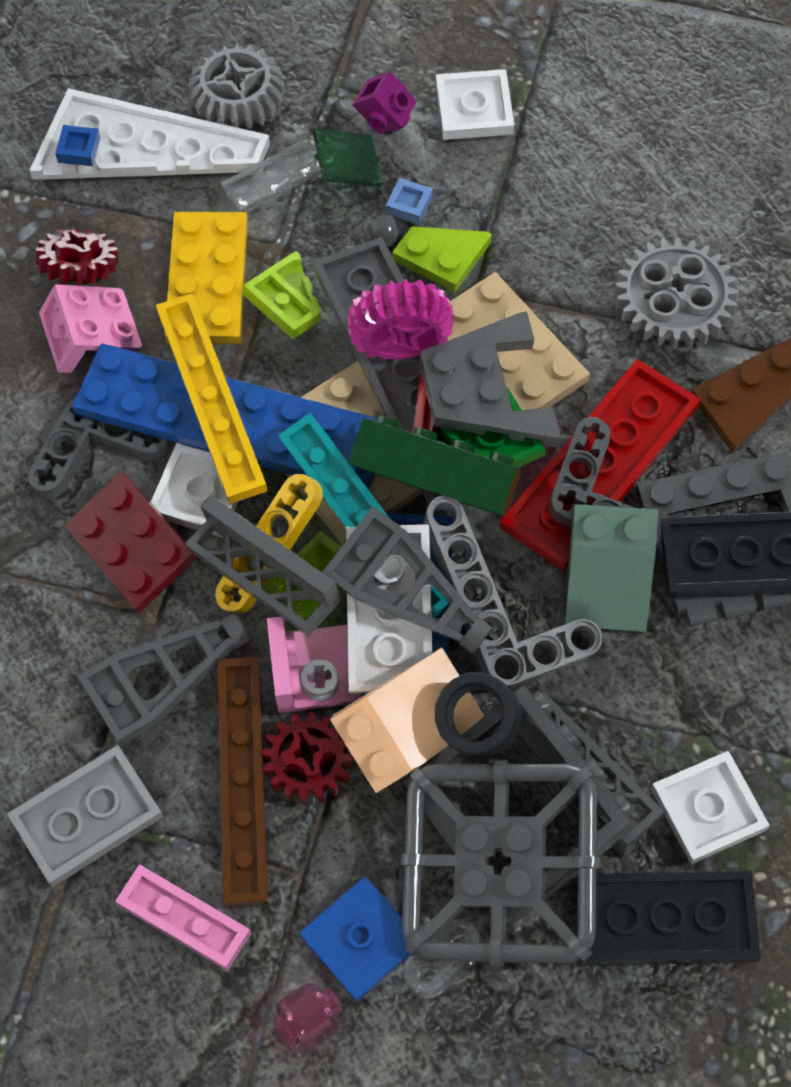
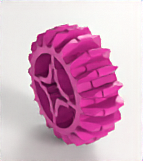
[347,279,454,361]

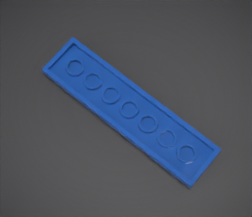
[72,343,376,490]

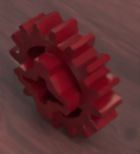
[36,228,118,286]
[261,712,354,805]

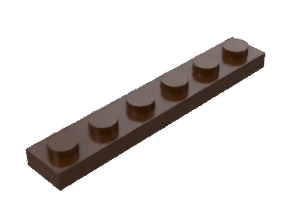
[217,657,268,908]

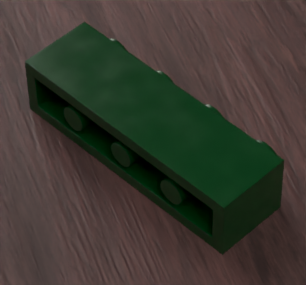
[348,414,521,518]

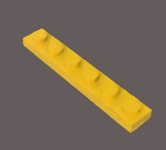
[156,293,267,504]

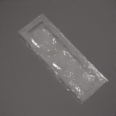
[220,135,332,213]

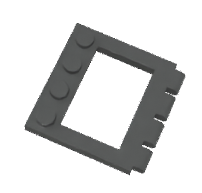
[635,452,791,627]

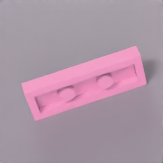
[115,864,251,971]

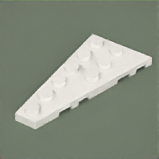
[30,89,270,180]

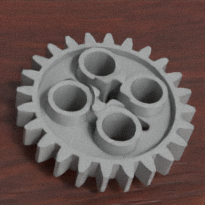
[615,238,739,349]

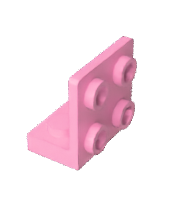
[39,284,142,373]
[267,617,360,714]

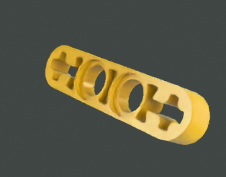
[215,474,323,613]

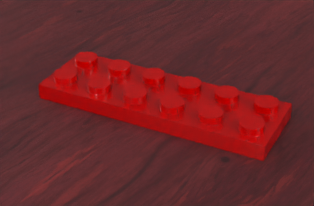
[499,359,701,572]

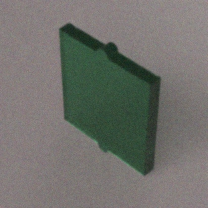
[312,128,382,187]

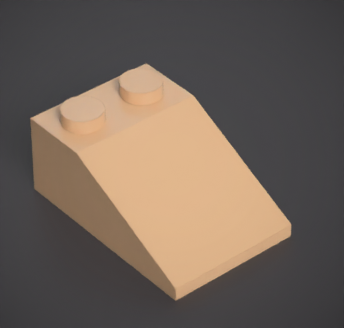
[330,647,485,793]

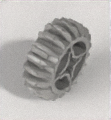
[189,43,284,131]

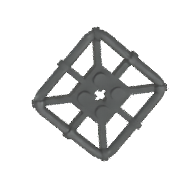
[400,760,601,967]

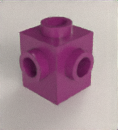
[352,71,417,134]

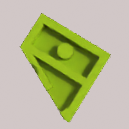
[392,226,492,293]
[243,251,322,339]

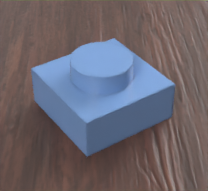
[386,178,433,225]

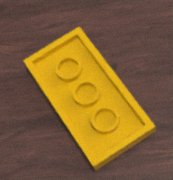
[164,212,248,344]

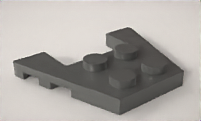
[419,311,561,447]

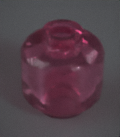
[273,983,342,1052]

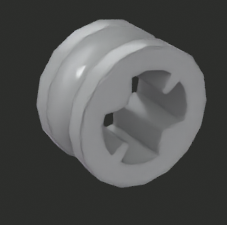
[301,659,339,702]

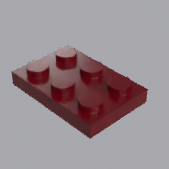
[65,471,197,612]

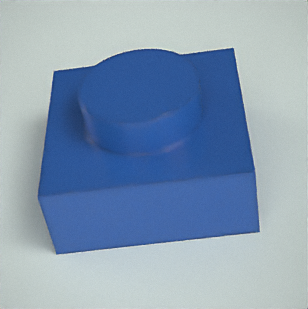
[55,125,101,167]

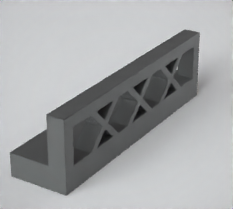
[185,495,341,637]
[511,691,664,858]

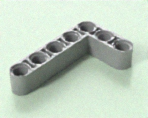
[423,495,602,689]

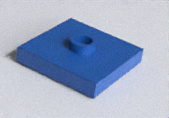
[299,876,410,1003]

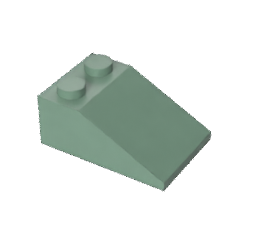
[565,504,658,632]

